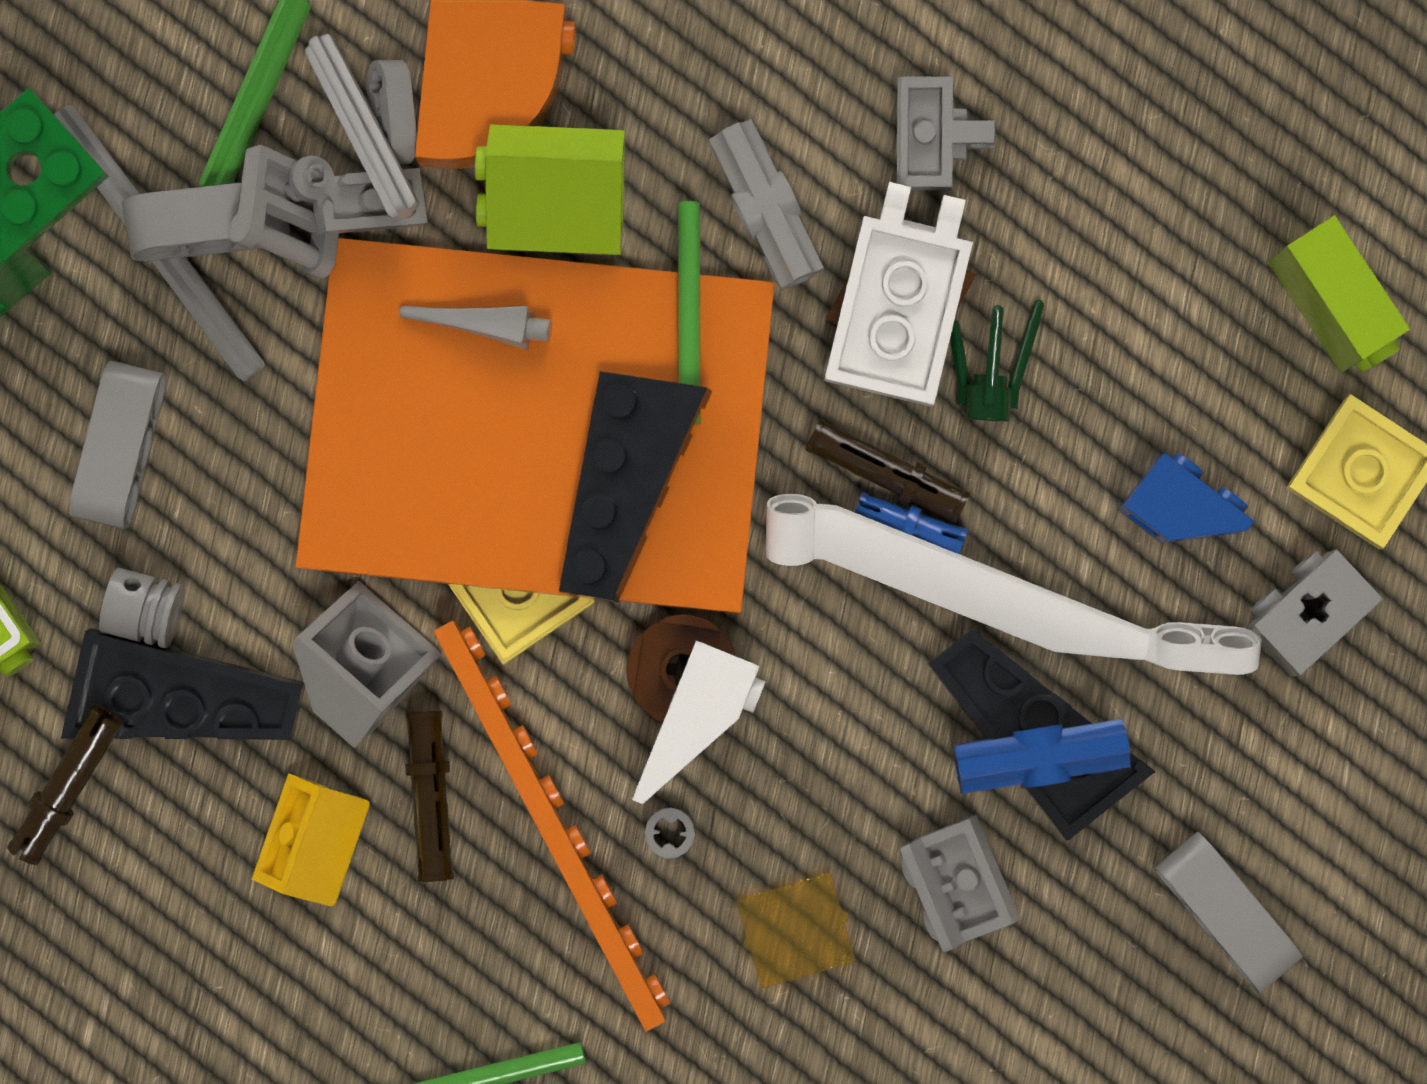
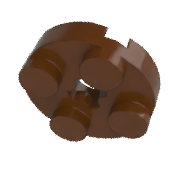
[627,615,737,723]

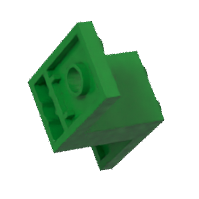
[0,87,109,318]

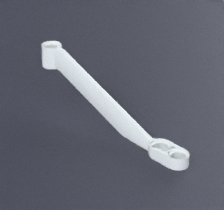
[765,494,1262,675]

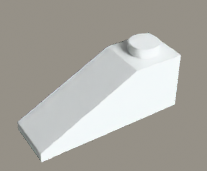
[632,641,766,804]

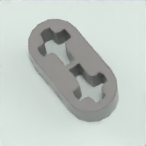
[366,60,417,164]

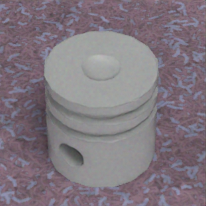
[99,568,185,649]

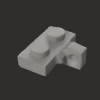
[897,77,996,191]

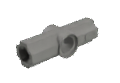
[709,119,824,291]

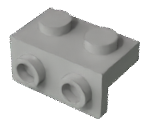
[900,815,1020,952]

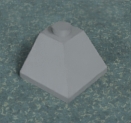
[292,581,442,748]

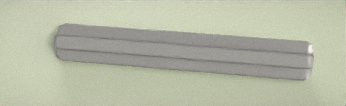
[305,34,419,221]

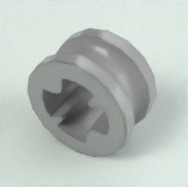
[645,807,695,859]

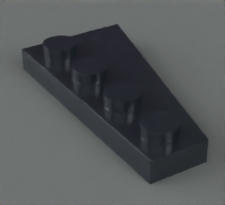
[559,371,712,603]
[61,628,305,740]
[927,629,1156,841]

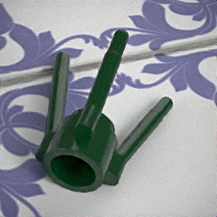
[951,300,1044,422]

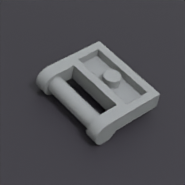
[229,144,339,279]

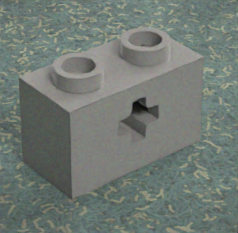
[1245,549,1383,676]

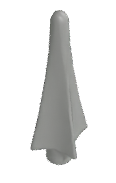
[399,306,552,350]

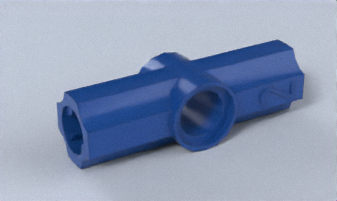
[953,719,1131,794]

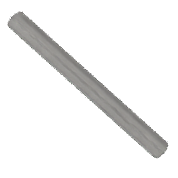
[54,105,265,381]

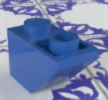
[1117,453,1254,544]

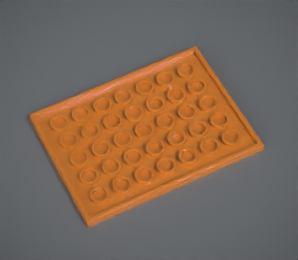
[296,238,775,614]

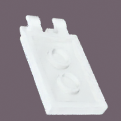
[824,182,973,407]

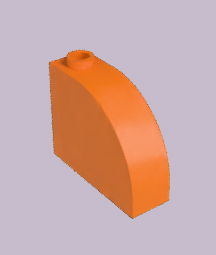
[415,0,576,169]

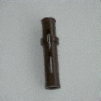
[805,419,971,525]
[7,705,124,865]
[405,711,454,882]

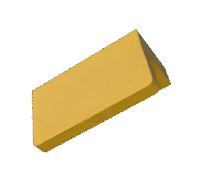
[251,773,370,906]

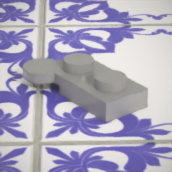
[289,155,428,235]

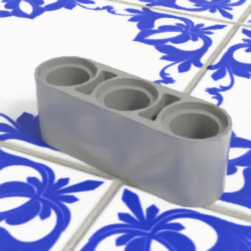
[122,183,291,261]
[69,360,166,530]
[1154,832,1303,994]

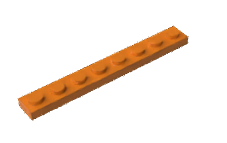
[433,621,671,1032]

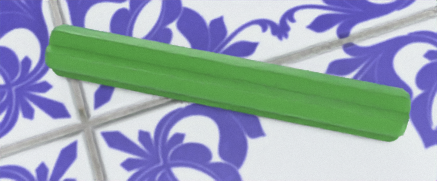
[198,0,311,187]

